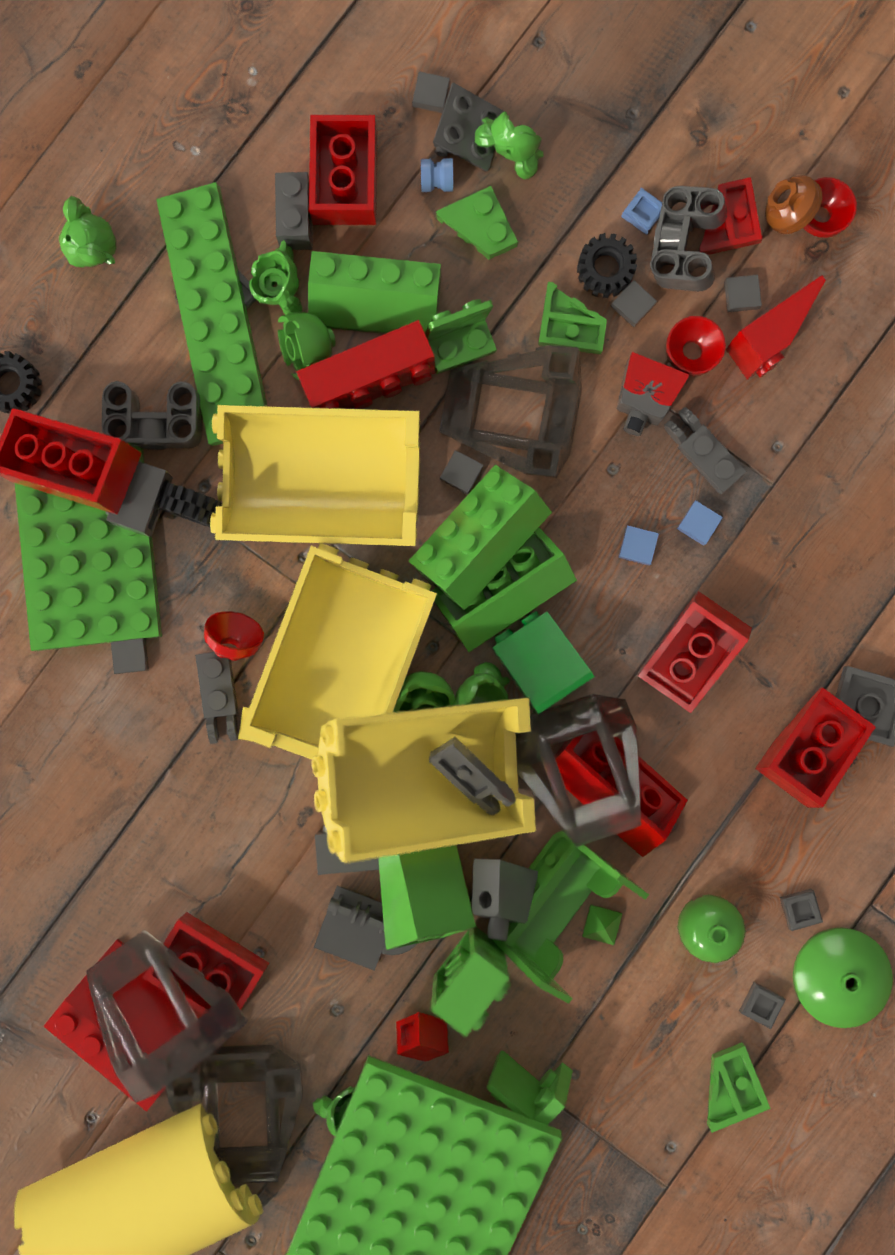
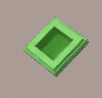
[582,904,622,945]

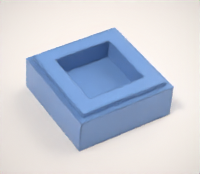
[621,187,662,235]
[677,500,723,546]
[618,526,659,566]

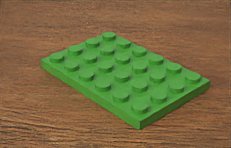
[15,446,162,651]

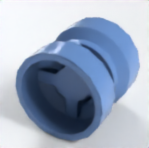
[421,158,453,192]

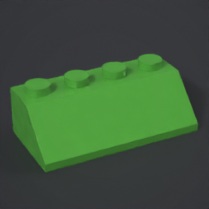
[308,251,441,334]
[432,527,577,652]

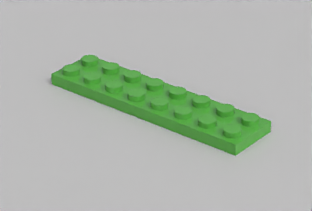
[156,182,267,446]

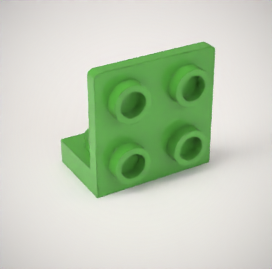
[425,299,497,374]
[487,1050,573,1125]

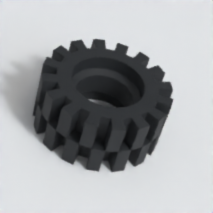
[577,233,637,298]
[0,351,42,414]
[158,483,222,527]

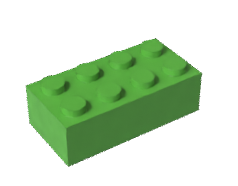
[409,465,552,610]
[431,927,510,1037]

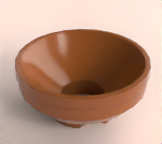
[765,175,822,234]

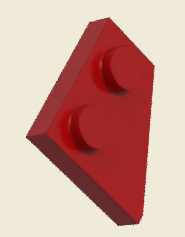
[699,177,762,255]

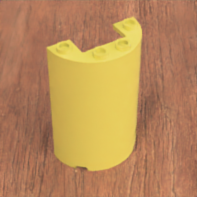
[210,405,420,546]
[239,543,437,760]
[312,698,536,863]
[14,1103,263,1255]

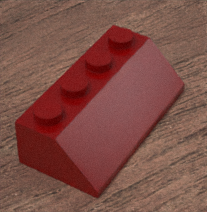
[544,714,688,857]

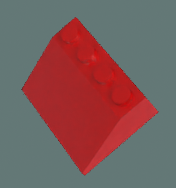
[43,939,216,1112]

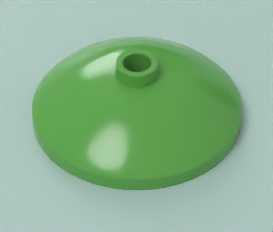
[793,927,893,1028]

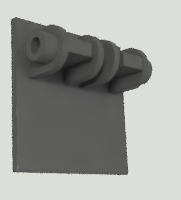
[433,82,507,172]
[314,885,385,971]

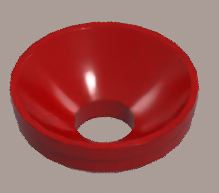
[804,177,857,238]
[666,316,726,376]
[204,611,264,661]

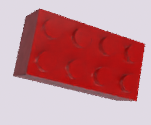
[296,320,435,409]
[0,408,142,515]

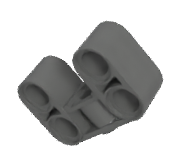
[650,186,727,292]
[102,381,203,450]

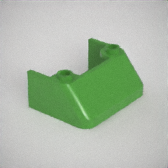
[488,831,649,1004]

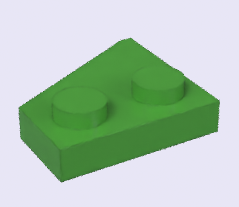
[436,186,518,260]
[538,282,607,355]
[707,1042,771,1133]

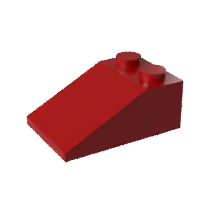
[726,275,826,380]
[638,591,752,713]
[755,687,876,808]

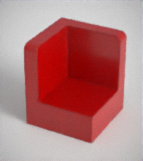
[396,1012,449,1061]

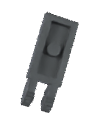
[664,408,747,495]
[195,652,239,744]
[429,737,516,816]

